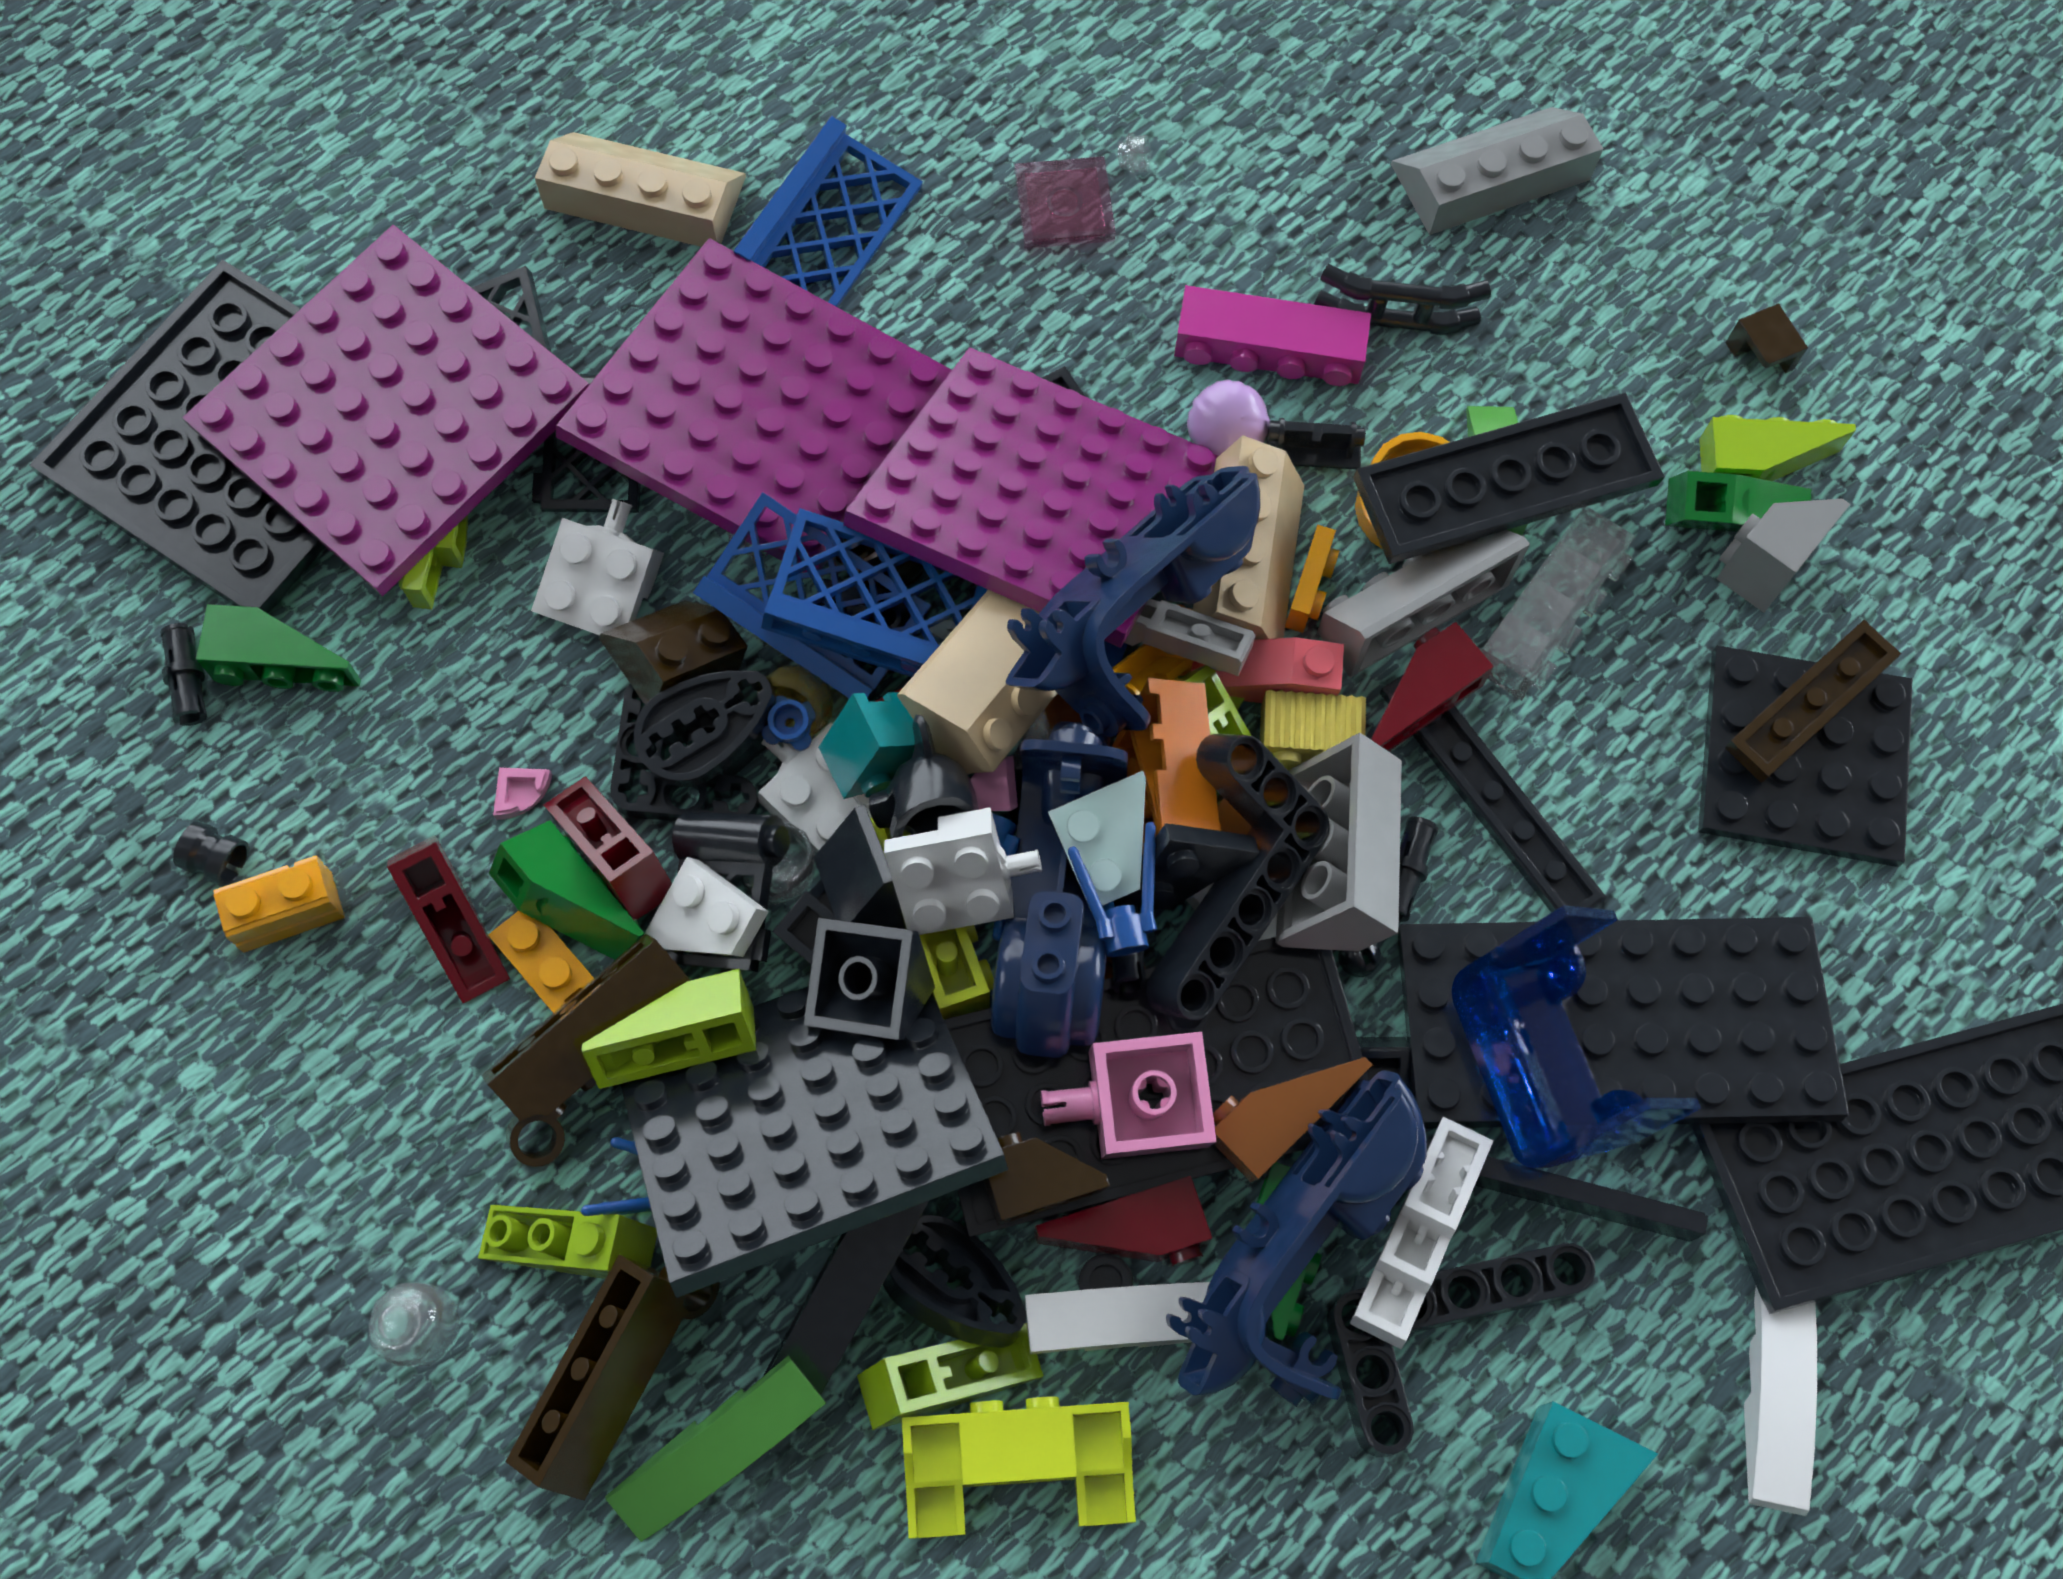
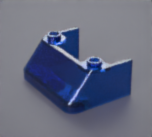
[1452,905,1701,1168]

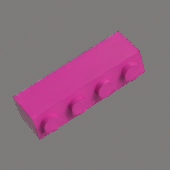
[1174,285,1371,386]

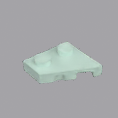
[1048,771,1146,910]

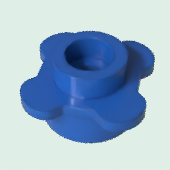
[762,696,819,751]

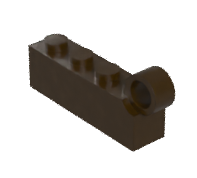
[481,934,691,1167]
[505,1254,720,1501]

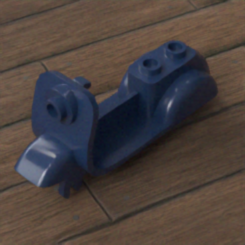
[1006,466,1261,737]
[991,721,1128,1058]
[1166,1070,1427,1407]

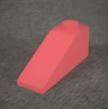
[1191,637,1344,703]

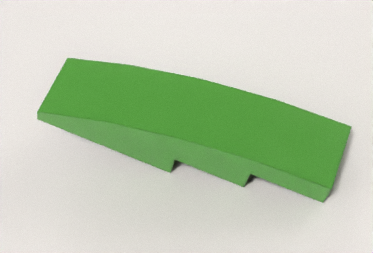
[605,1355,826,1542]

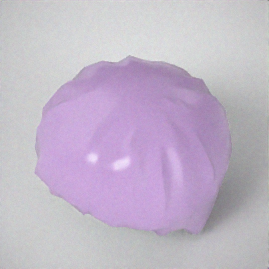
[1187,380,1270,456]

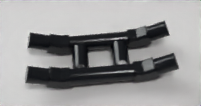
[1314,263,1491,335]

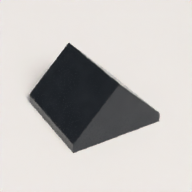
[813,804,906,929]
[804,918,935,1040]

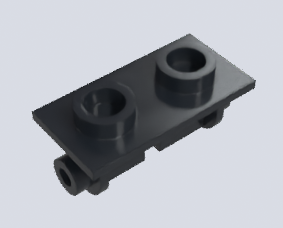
[1266,418,1366,470]

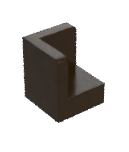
[1725,303,1808,374]

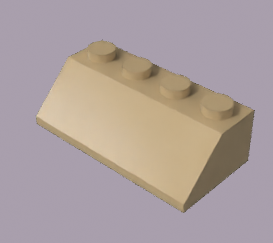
[535,132,746,247]
[1193,435,1304,640]
[897,590,1057,774]

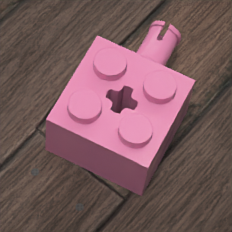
[1041,1032,1217,1159]

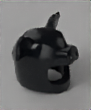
[869,714,979,839]

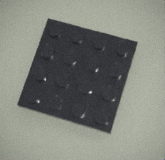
[1698,645,1913,867]

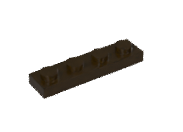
[1725,620,1902,783]

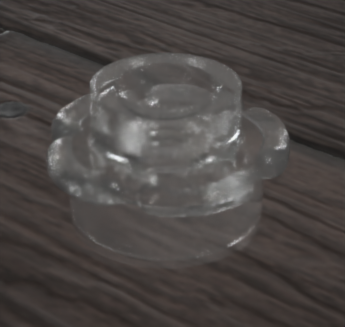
[1118,132,1151,178]

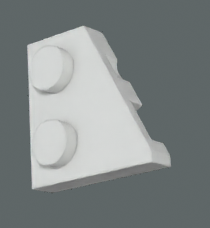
[644,857,769,957]

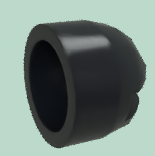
[1338,943,1381,977]

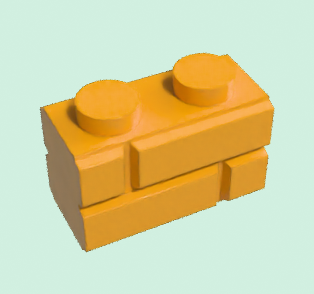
[213,855,345,953]

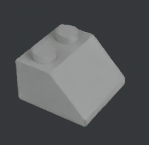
[1716,499,1850,613]

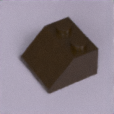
[599,600,748,705]
[984,1132,1110,1226]

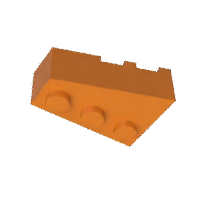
[1112,678,1221,855]

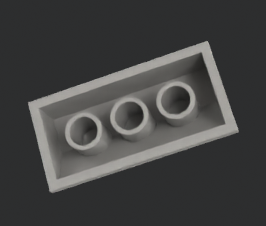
[1391,107,1603,235]
[1317,530,1530,677]
[1275,733,1402,951]

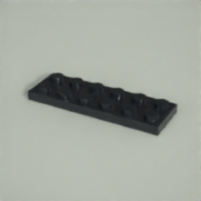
[1353,392,1665,564]

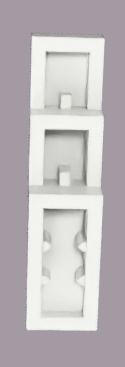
[1350,1117,1494,1349]
[1025,1282,1210,1354]
[1744,1287,1817,1516]

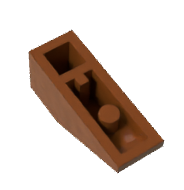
[1213,1057,1372,1182]

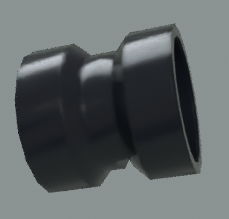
[173,820,250,887]

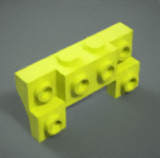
[902,1396,1136,1539]

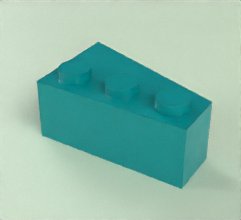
[818,692,915,799]
[1475,1401,1658,1579]

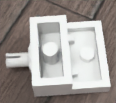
[531,499,664,635]
[758,722,872,853]
[884,807,1042,935]

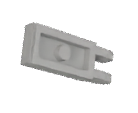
[1124,599,1256,676]

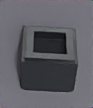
[1357,1037,1411,1090]

